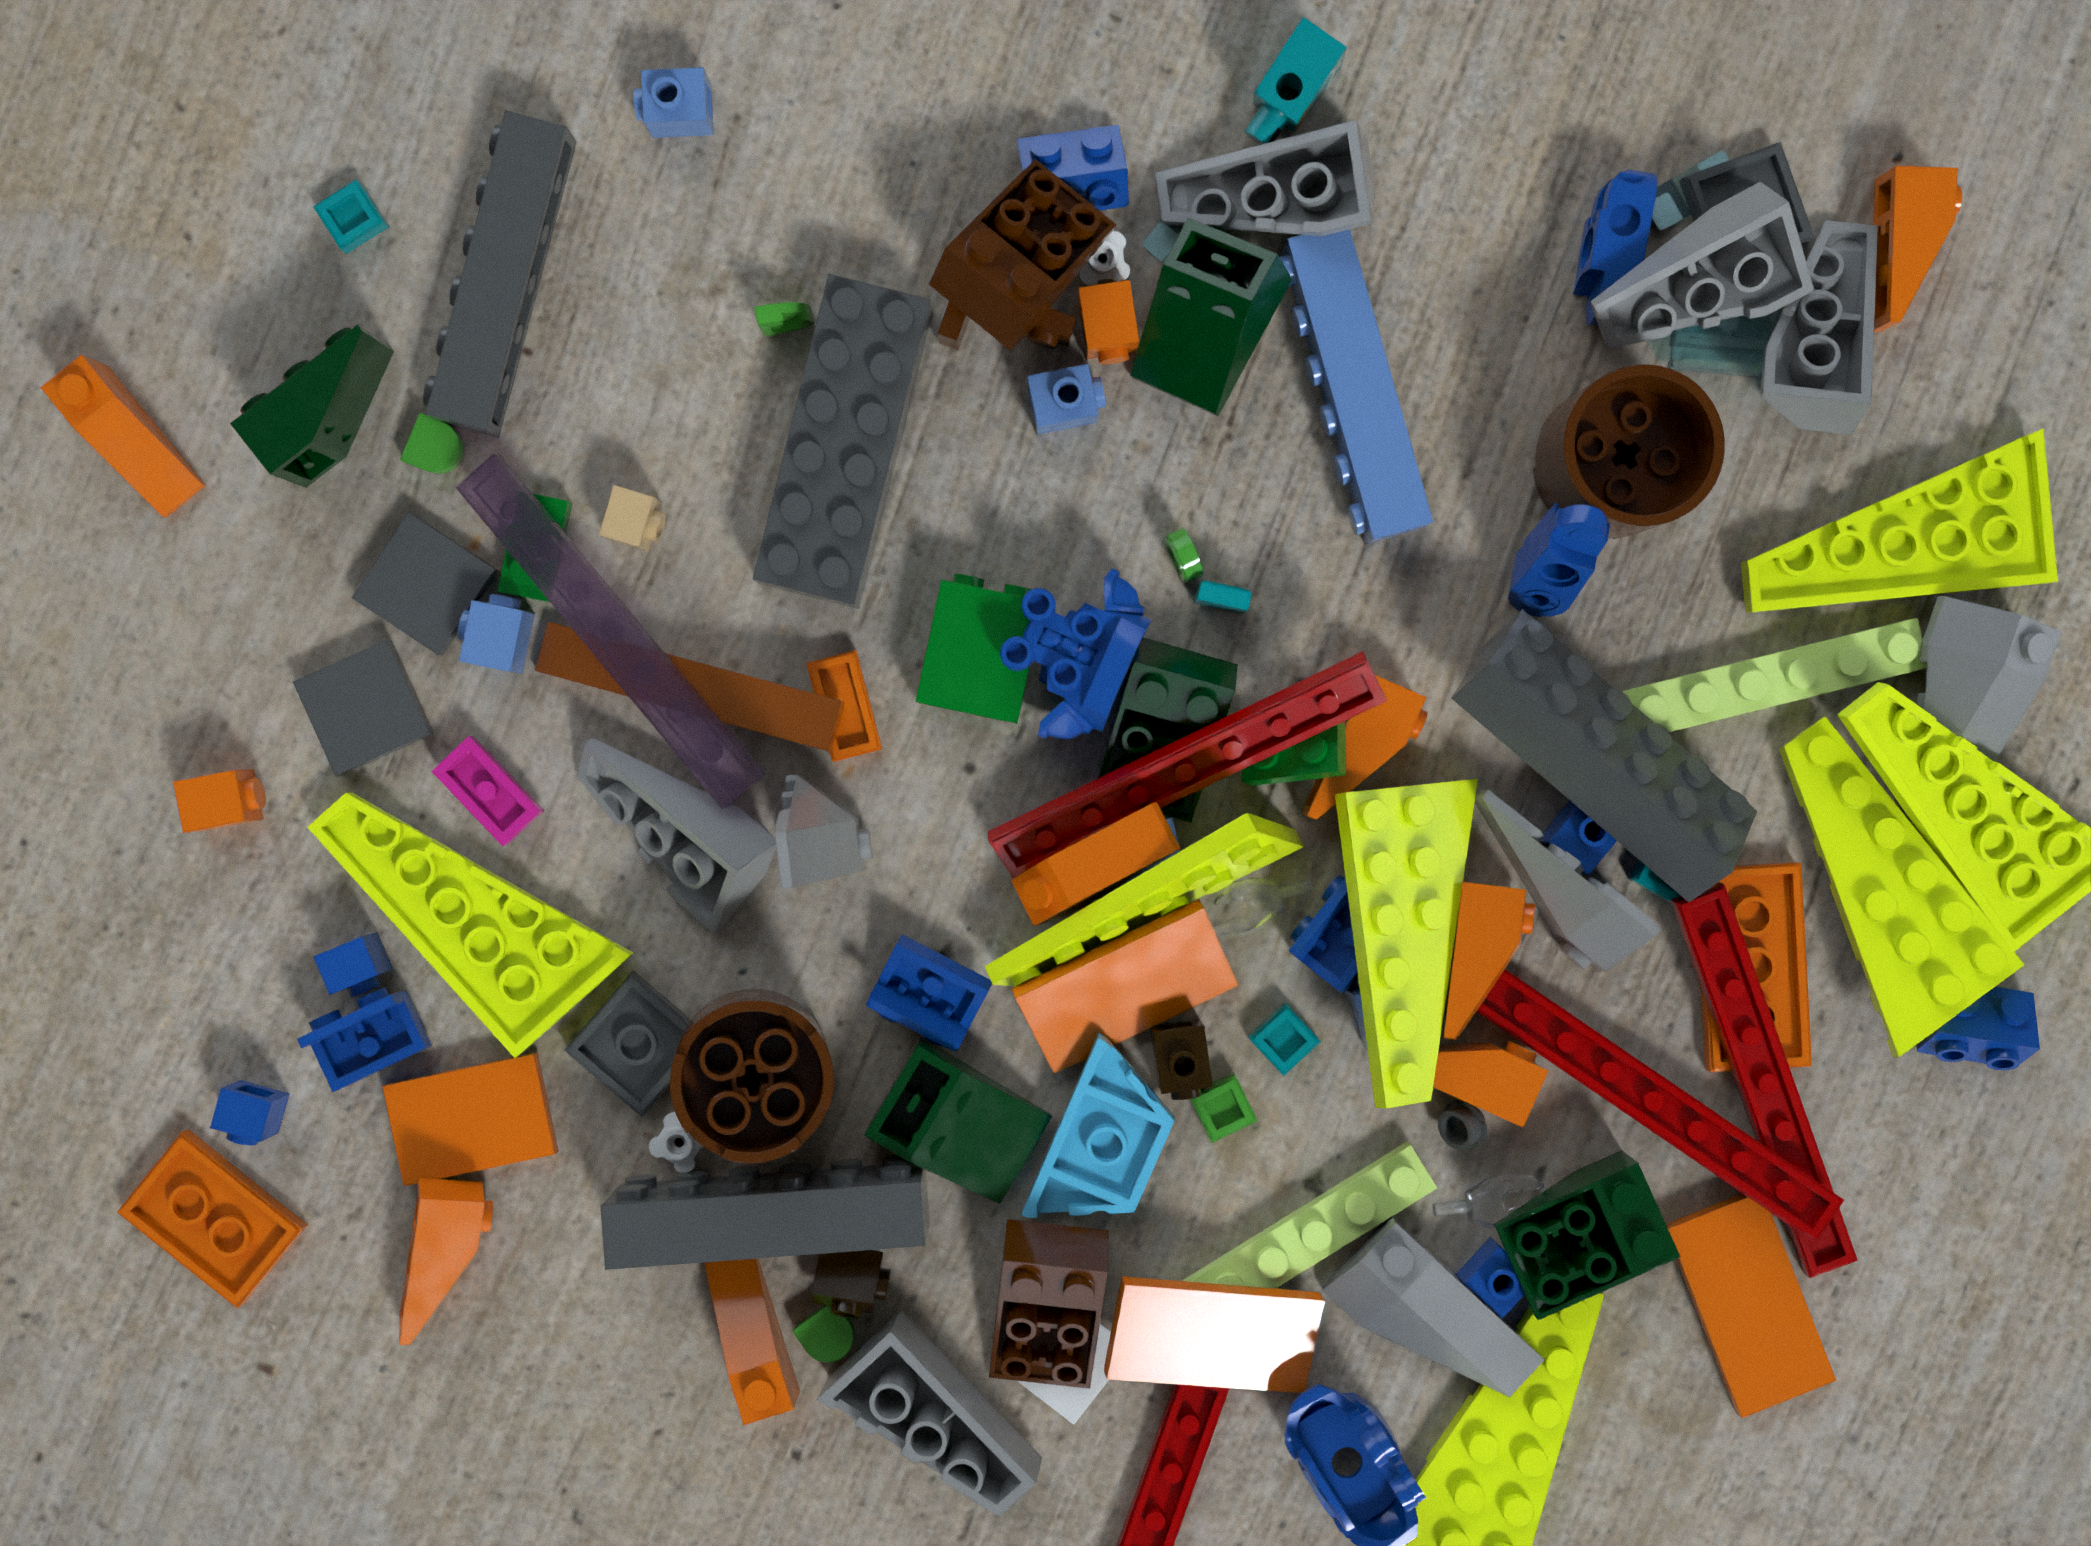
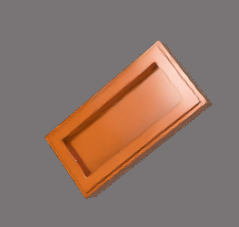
[806,650,883,762]

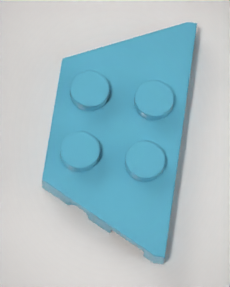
[1021,1033,1175,1218]

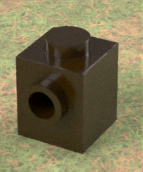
[1150,1019,1213,1100]
[811,1250,891,1319]

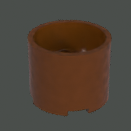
[1533,364,1725,539]
[670,989,834,1163]

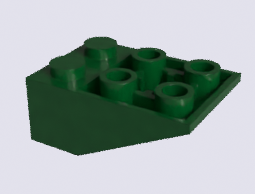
[1130,218,1292,416]
[230,325,394,488]
[1098,637,1238,822]
[864,1037,1052,1204]
[1493,1150,1680,1321]

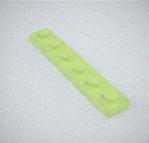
[1622,618,1927,732]
[1182,1141,1437,1289]

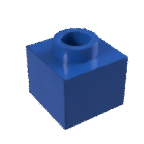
[313,932,393,998]
[210,1080,290,1146]
[1456,1237,1525,1319]

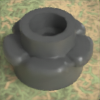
[1438,1100,1487,1150]

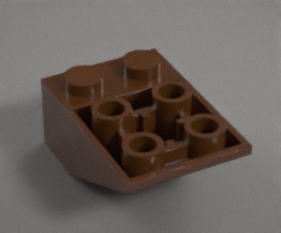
[929,159,1116,351]
[989,1219,1109,1389]

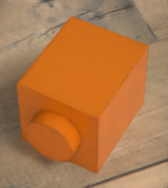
[1077,280,1139,365]
[173,769,266,833]

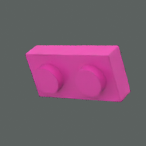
[431,736,545,846]

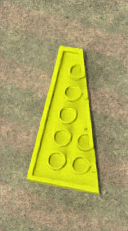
[1741,428,2058,613]
[1837,682,2091,952]
[1779,717,2025,1058]
[1335,779,1478,1109]
[307,792,634,1058]
[984,813,1304,987]
[1405,1292,1604,1546]

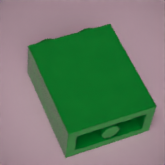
[915,573,1032,724]

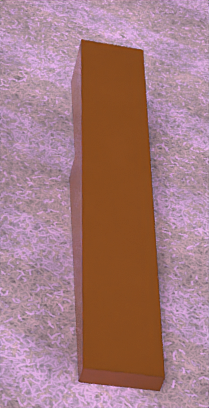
[535,621,844,751]

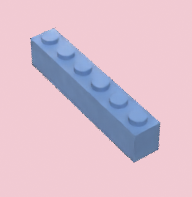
[1280,229,1433,545]

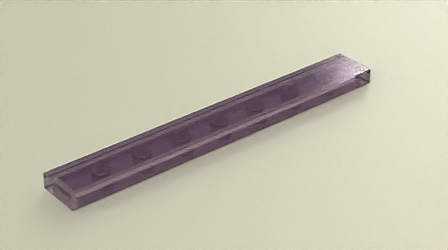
[456,454,766,809]

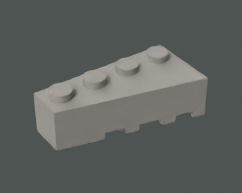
[817,1310,1042,1517]

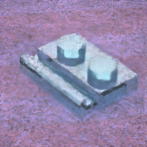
[1667,308,1782,378]

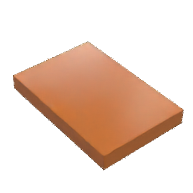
[382,1052,559,1186]
[117,1129,308,1309]

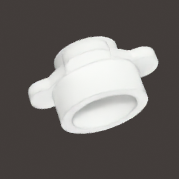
[1079,231,1130,286]
[649,1112,704,1173]

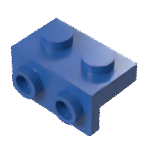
[1017,125,1129,211]
[1289,875,1358,995]
[866,934,992,1052]
[1917,986,2040,1070]
[297,987,432,1092]

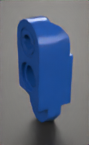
[1573,169,1657,327]
[1508,503,1610,617]

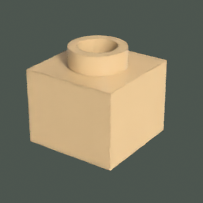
[599,485,666,552]

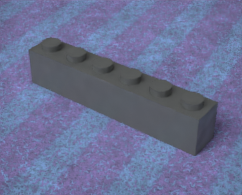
[423,110,577,438]

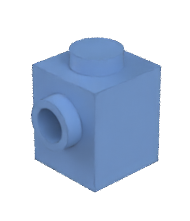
[634,67,714,138]
[1027,364,1106,435]
[458,594,535,674]

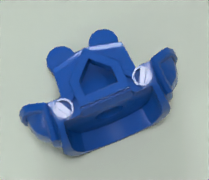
[1000,568,1152,740]
[1284,1384,1426,1546]

